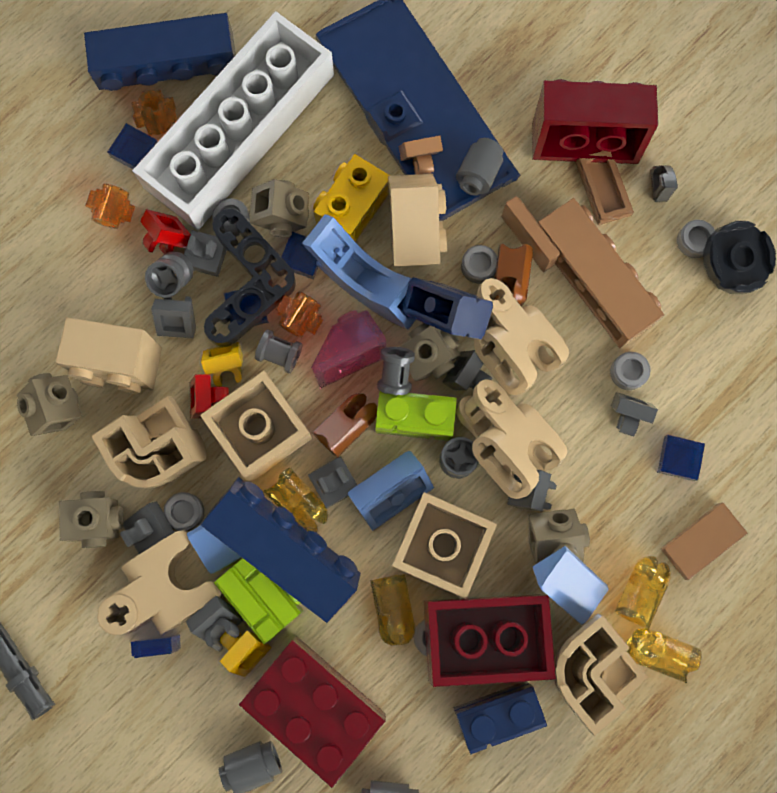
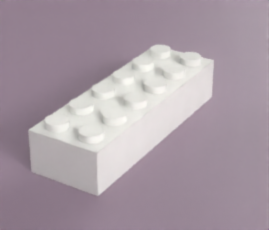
[132,11,334,231]

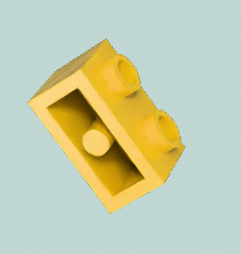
[313,154,390,242]

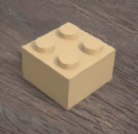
[388,174,447,266]
[56,317,162,394]
[200,370,313,482]
[392,492,497,599]

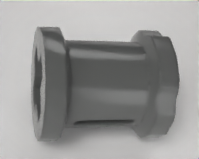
[255,329,303,374]
[377,347,415,395]

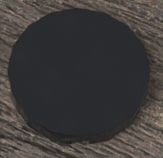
[703,221,776,294]

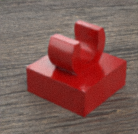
[140,209,191,254]
[189,374,229,419]

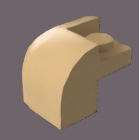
[91,396,207,488]
[554,614,648,736]

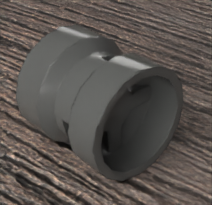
[145,251,194,298]
[439,437,479,479]

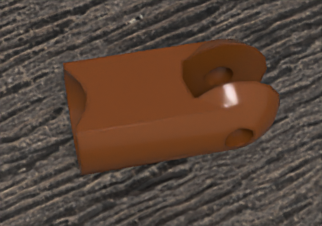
[494,244,533,307]
[312,393,377,458]

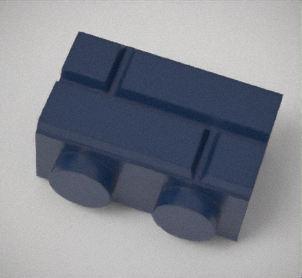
[402,277,493,339]
[453,681,547,755]

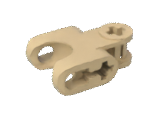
[474,278,569,395]
[456,379,567,499]
[97,530,224,636]

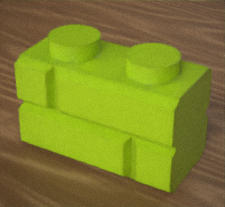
[376,391,457,441]
[214,558,304,645]

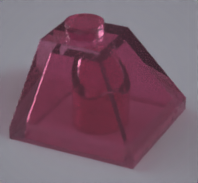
[311,310,386,389]

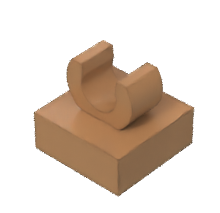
[398,136,443,174]

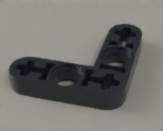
[204,209,296,347]

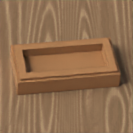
[575,151,634,225]
[501,196,560,273]
[660,502,748,580]

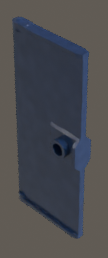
[316,0,521,221]

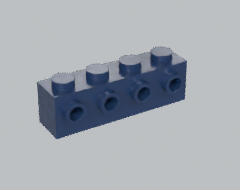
[84,12,236,91]
[201,477,361,623]

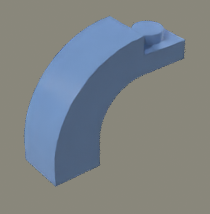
[302,214,416,330]

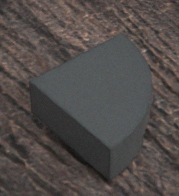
[650,165,678,202]

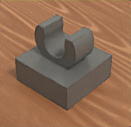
[184,230,227,277]
[151,296,196,338]
[442,350,493,390]
[611,392,658,437]
[308,456,357,509]
[507,470,557,512]
[120,501,174,554]
[186,596,244,652]

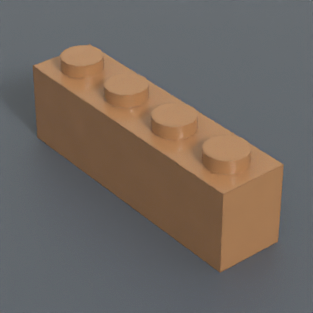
[538,198,665,349]

